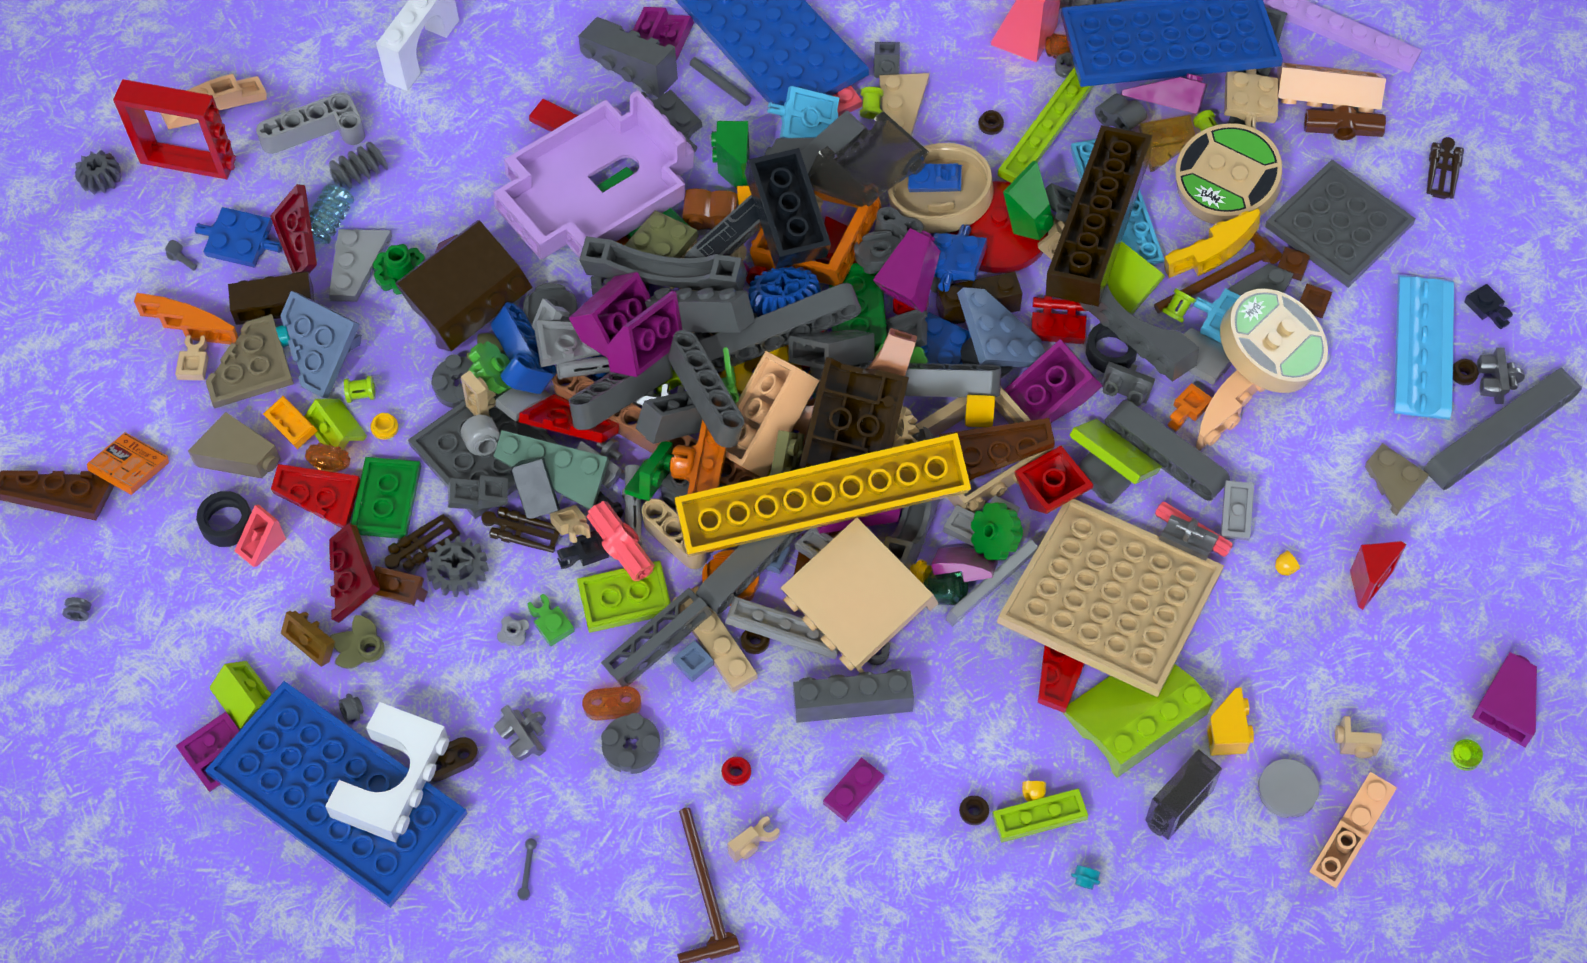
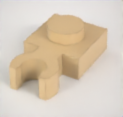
[175,335,209,381]
[550,505,591,543]

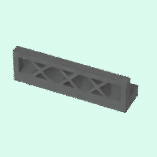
[601,588,712,689]

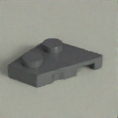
[1228,263,1293,296]

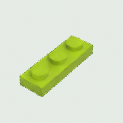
[992,788,1088,843]

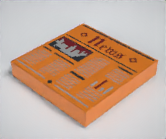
[87,432,169,495]

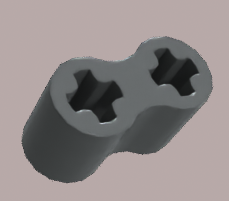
[1095,93,1147,131]
[874,207,923,238]
[1077,452,1131,504]

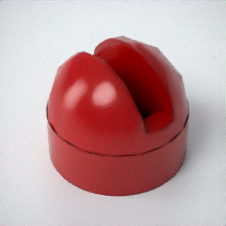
[746,265,768,285]

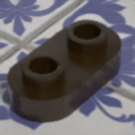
[431,737,479,782]

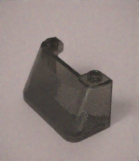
[808,111,929,207]

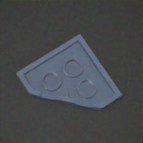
[957,287,1045,367]
[280,291,360,399]

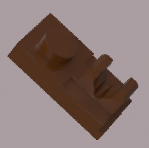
[373,566,428,606]

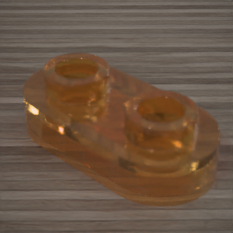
[582,686,642,721]

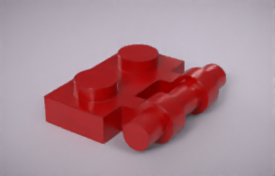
[1031,295,1086,344]

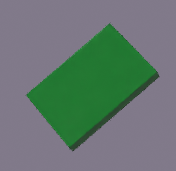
[351,457,421,539]

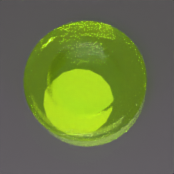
[1451,739,1483,771]

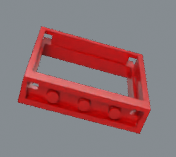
[113,79,236,180]

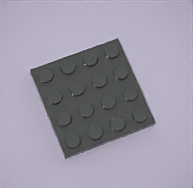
[1265,160,1416,288]
[408,392,557,519]

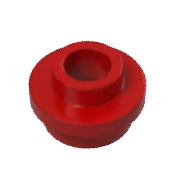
[721,757,751,786]

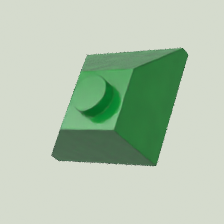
[1003,161,1054,241]

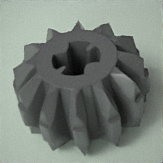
[75,150,121,195]

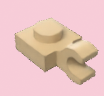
[727,816,780,863]

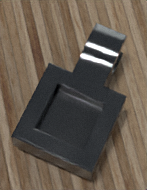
[1464,284,1513,329]
[557,530,609,569]

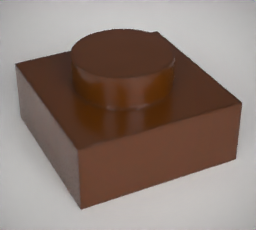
[1278,247,1310,281]
[1299,284,1332,318]

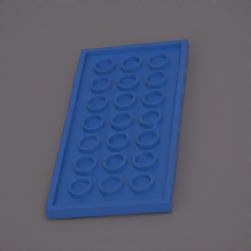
[676,0,869,117]
[1061,0,1283,87]
[205,681,468,908]

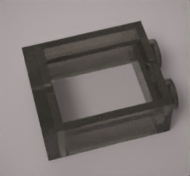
[1145,749,1222,840]

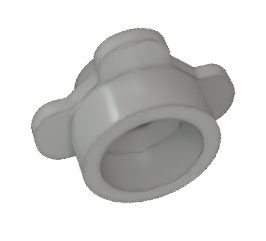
[497,616,529,646]

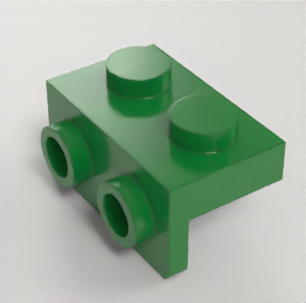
[624,441,674,501]

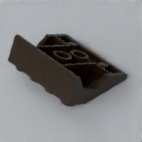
[395,220,533,351]
[798,357,909,469]

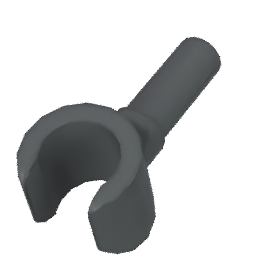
[165,240,197,271]

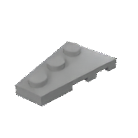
[329,229,392,302]
[534,320,602,367]

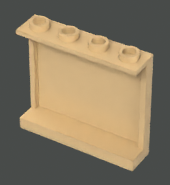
[781,518,939,673]

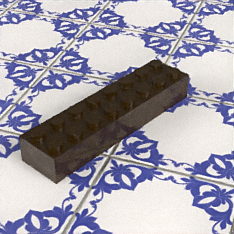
[1046,125,1153,307]

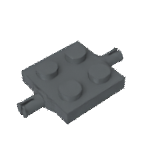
[641,89,703,153]

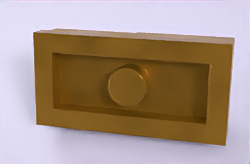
[280,611,335,667]

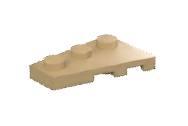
[879,73,930,143]

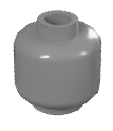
[461,415,500,456]

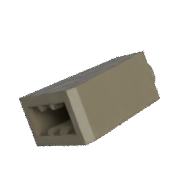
[188,412,280,478]

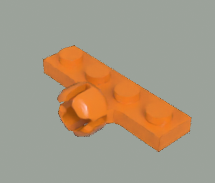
[670,419,727,495]

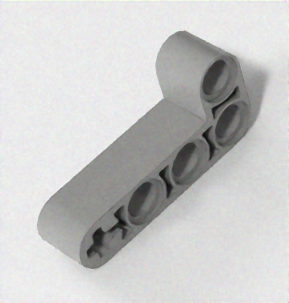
[256,93,365,154]

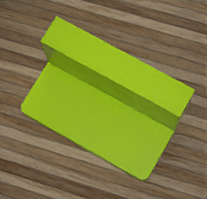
[304,399,367,457]
[210,661,272,729]

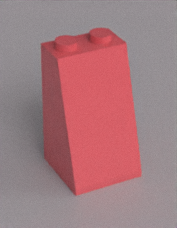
[991,0,1060,62]

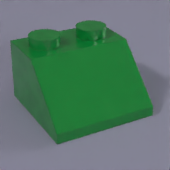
[711,121,750,189]

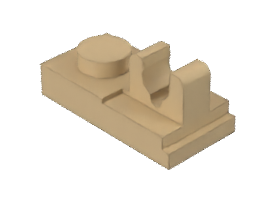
[461,371,496,417]

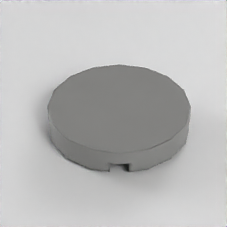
[1258,759,1319,818]

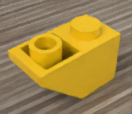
[1206,687,1254,756]

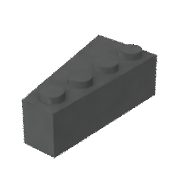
[578,17,678,98]

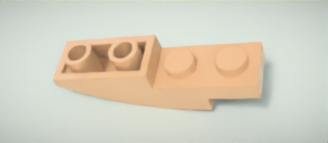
[160,74,267,130]
[1196,370,1265,451]
[1309,772,1397,889]

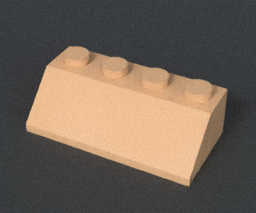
[1277,62,1386,113]
[725,351,820,477]

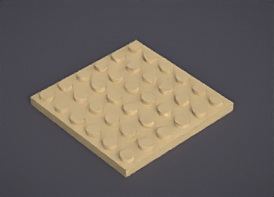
[997,499,1224,697]

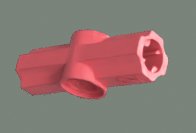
[587,501,655,581]

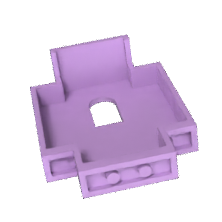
[493,90,695,260]

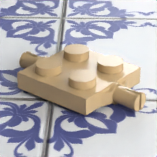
[1224,69,1278,129]

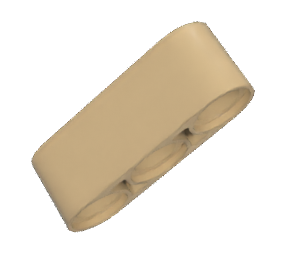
[642,498,707,569]

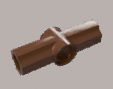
[1304,106,1386,141]

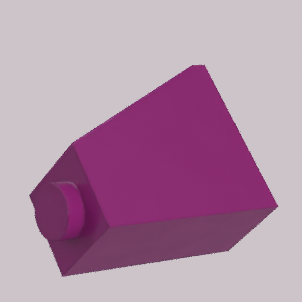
[873,228,940,313]
[1472,652,1537,748]

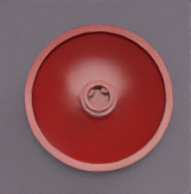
[948,181,1049,274]

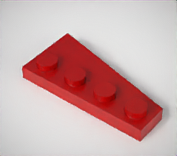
[1038,645,1085,713]

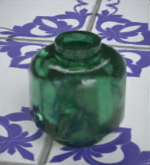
[924,570,968,605]

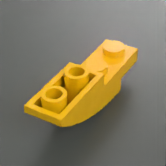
[1164,209,1260,278]

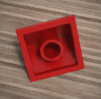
[1015,446,1094,514]
[1350,541,1407,610]

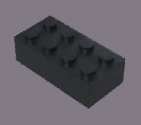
[745,148,831,269]

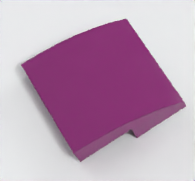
[633,7,694,60]
[931,547,998,582]
[176,711,240,792]

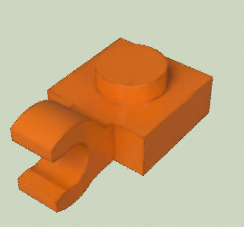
[1167,383,1212,432]

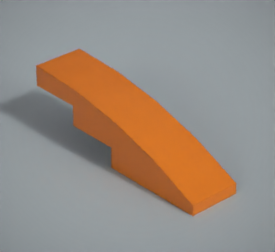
[134,293,238,344]

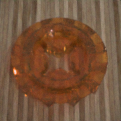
[305,443,351,472]

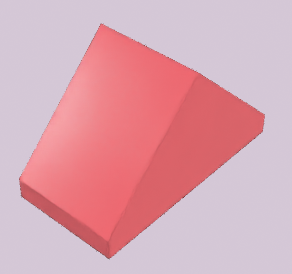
[234,504,286,567]

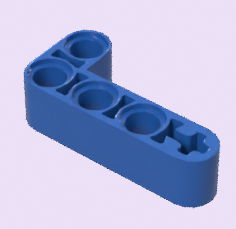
[491,302,557,394]

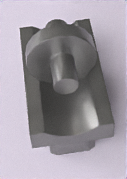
[1477,347,1525,404]
[1101,362,1155,406]
[577,439,625,489]
[1159,515,1219,561]
[494,705,546,761]

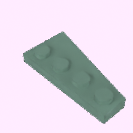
[494,430,609,510]

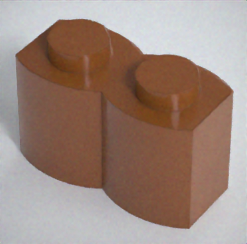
[683,188,738,231]

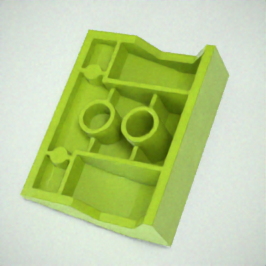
[1062,664,1213,778]

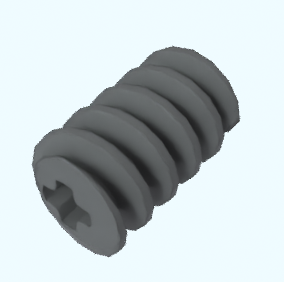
[329,142,388,192]

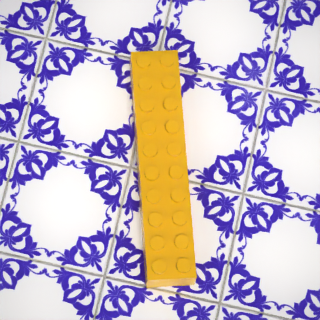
[675,433,971,557]

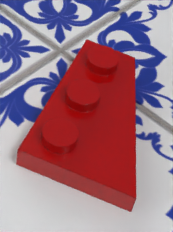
[271,464,360,528]

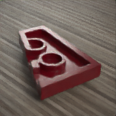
[270,184,317,274]
[329,523,380,623]

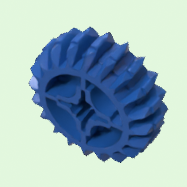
[748,266,821,317]

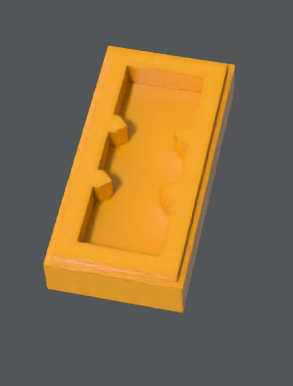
[263,396,318,449]

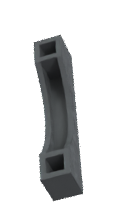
[579,236,747,291]
[1080,285,1199,382]

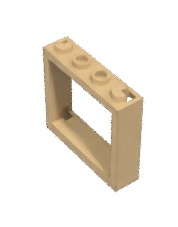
[915,387,1053,513]

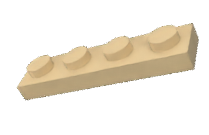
[673,586,758,693]

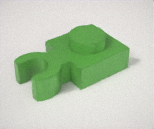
[527,594,575,647]

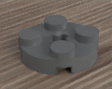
[854,231,904,274]
[523,283,578,325]
[431,354,473,408]
[601,713,660,774]

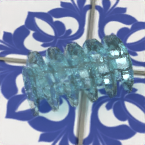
[309,185,354,244]

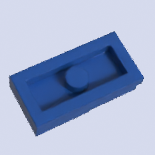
[908,163,962,192]

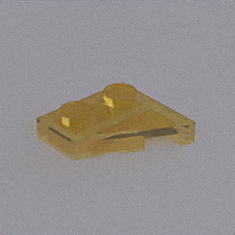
[1139,115,1195,172]

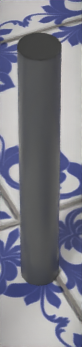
[689,57,751,106]

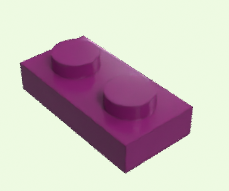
[823,757,884,822]

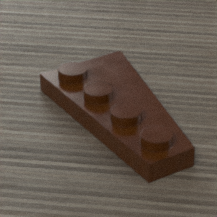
[939,418,1055,480]
[0,470,114,521]

